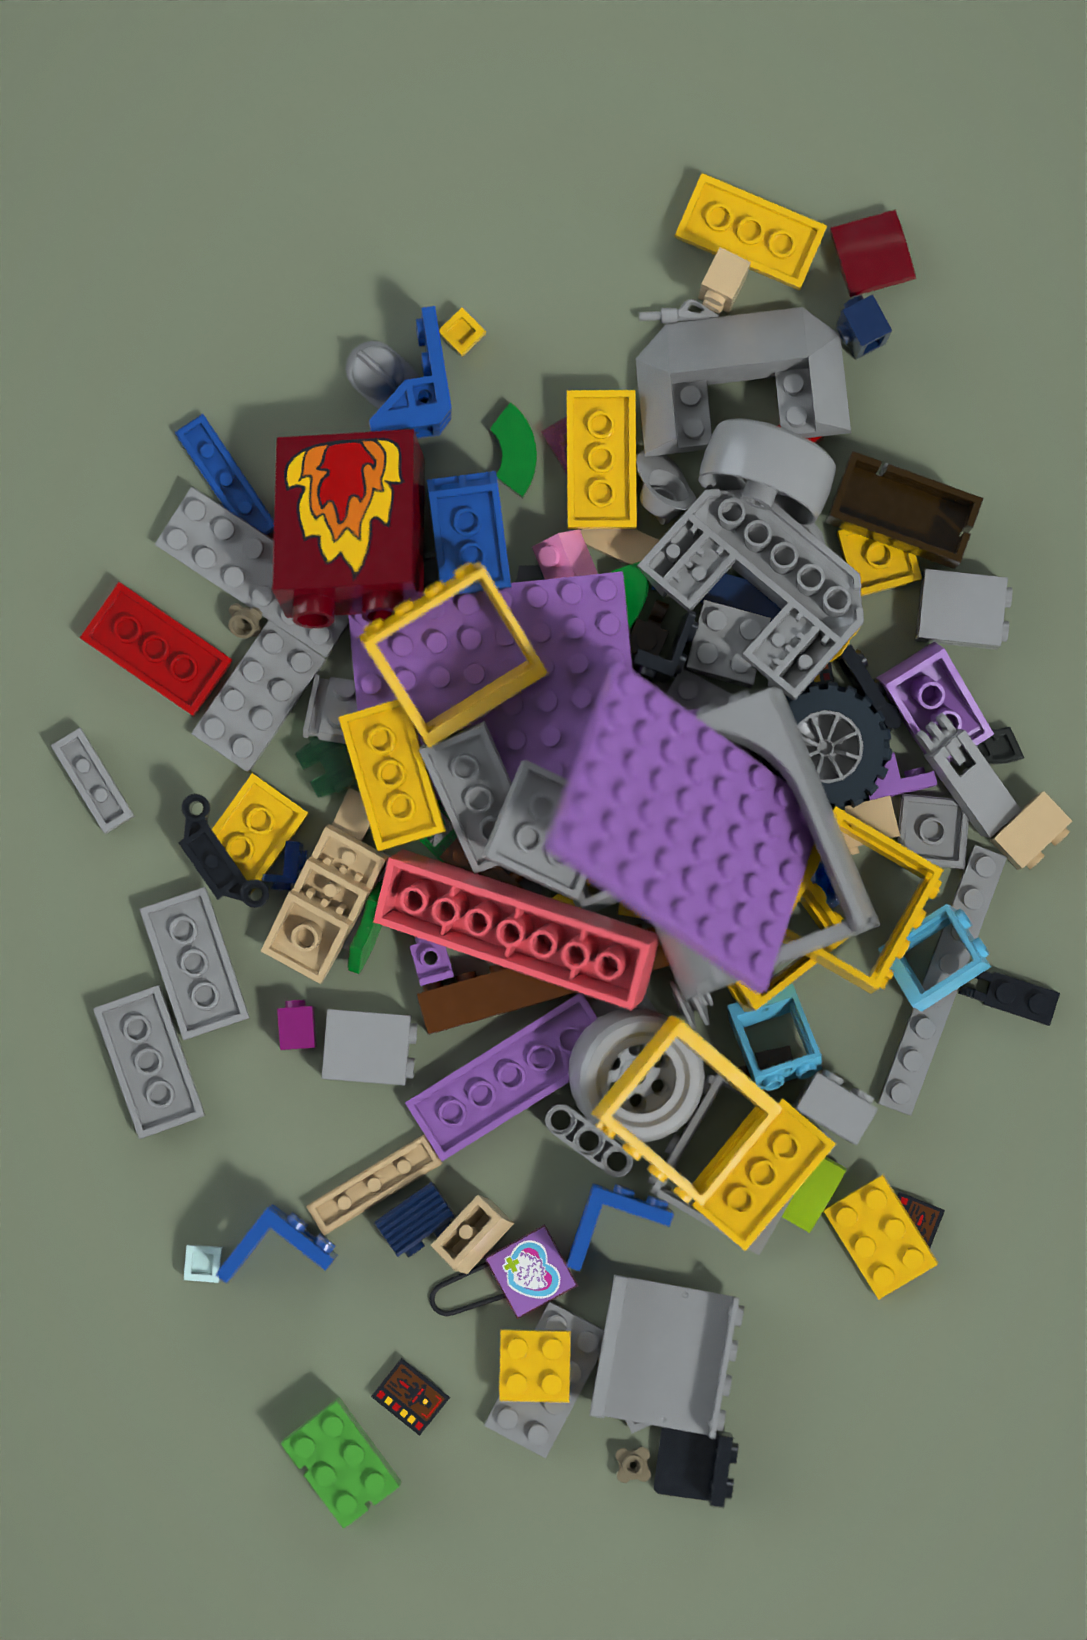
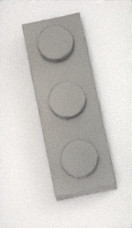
[51,728,135,834]

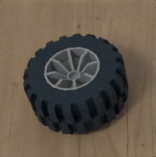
[757,682,892,811]

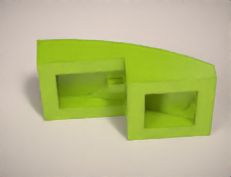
[781,1157,847,1233]

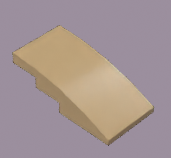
[261,824,389,984]

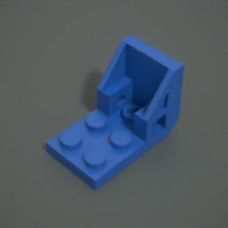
[369,306,452,439]
[427,471,511,596]

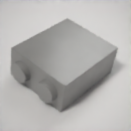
[915,569,1013,650]
[322,1009,418,1085]

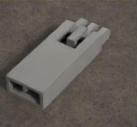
[915,713,1022,838]

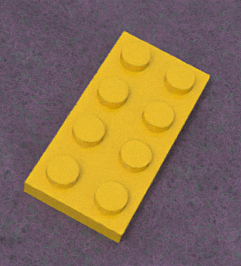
[674,173,827,291]
[566,390,637,529]
[338,699,446,851]
[691,1098,836,1251]

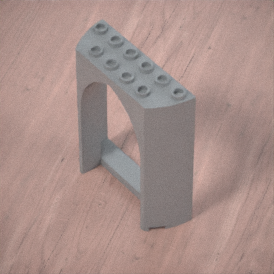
[652,686,880,1002]

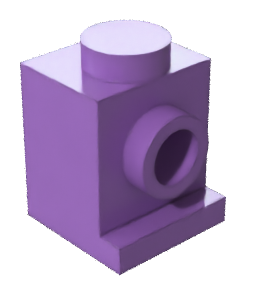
[410,937,455,986]

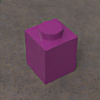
[277,999,317,1050]

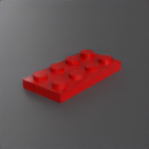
[80,582,233,717]

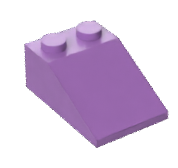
[876,642,994,763]

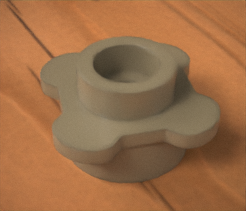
[228,603,262,638]
[615,1447,651,1483]

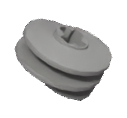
[670,981,713,1030]

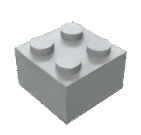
[685,600,771,689]
[792,1070,878,1145]

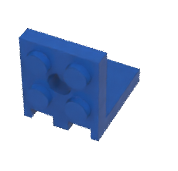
[566,1183,674,1271]
[215,1204,338,1283]

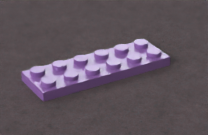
[405,993,598,1162]

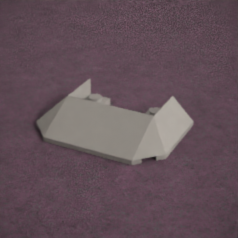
[636,307,851,457]
[637,487,864,700]

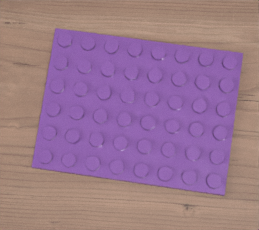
[348,571,633,801]
[544,662,814,993]

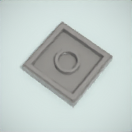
[896,794,969,869]

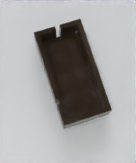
[825,451,984,569]

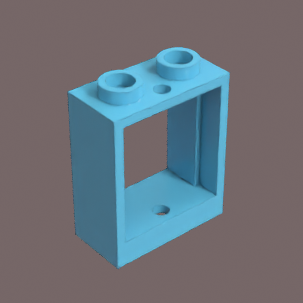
[878,904,991,1012]
[727,984,822,1091]

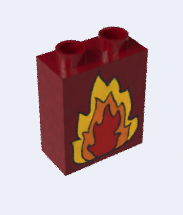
[272,429,425,629]

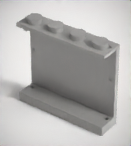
[590,1274,744,1439]

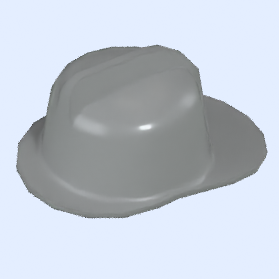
[346,341,419,409]
[636,450,697,525]

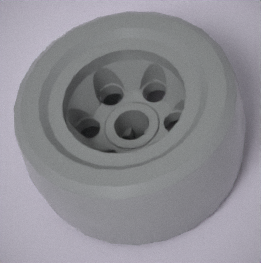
[698,418,836,526]
[568,1008,704,1142]

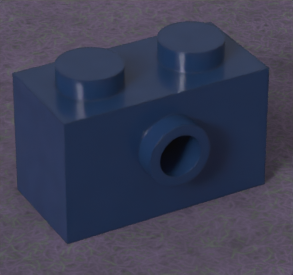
[836,294,892,360]

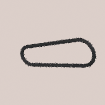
[429,1261,507,1317]

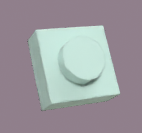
[184,1244,222,1283]

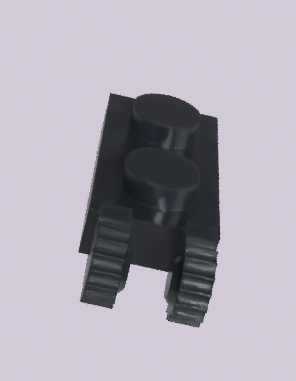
[835,644,903,732]
[958,971,1060,1026]

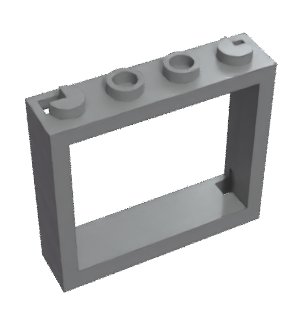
[647,1073,828,1255]

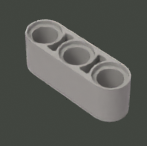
[545,1104,633,1177]

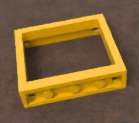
[359,561,548,748]
[782,806,944,994]
[721,880,848,1012]
[591,1015,782,1206]

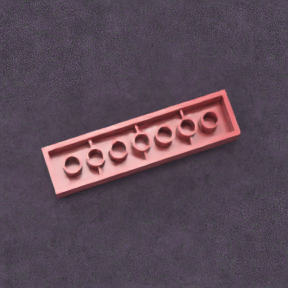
[373,849,659,1010]

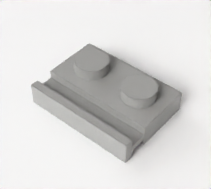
[303,674,357,744]

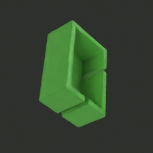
[281,1397,401,1529]

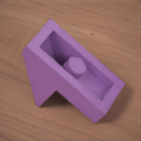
[866,752,938,801]

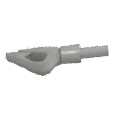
[639,299,721,323]

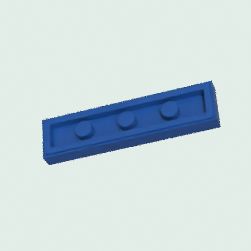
[175,414,274,536]

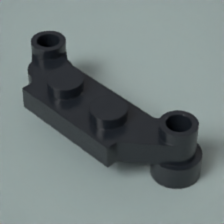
[178,794,270,908]

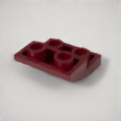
[830,209,916,297]

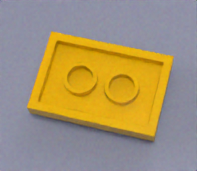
[212,773,309,895]
[824,1174,938,1300]

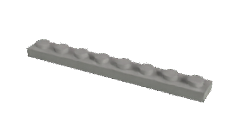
[877,845,1007,1116]

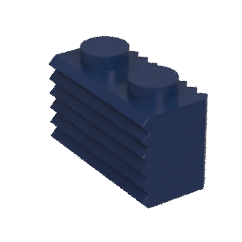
[374,1182,456,1258]

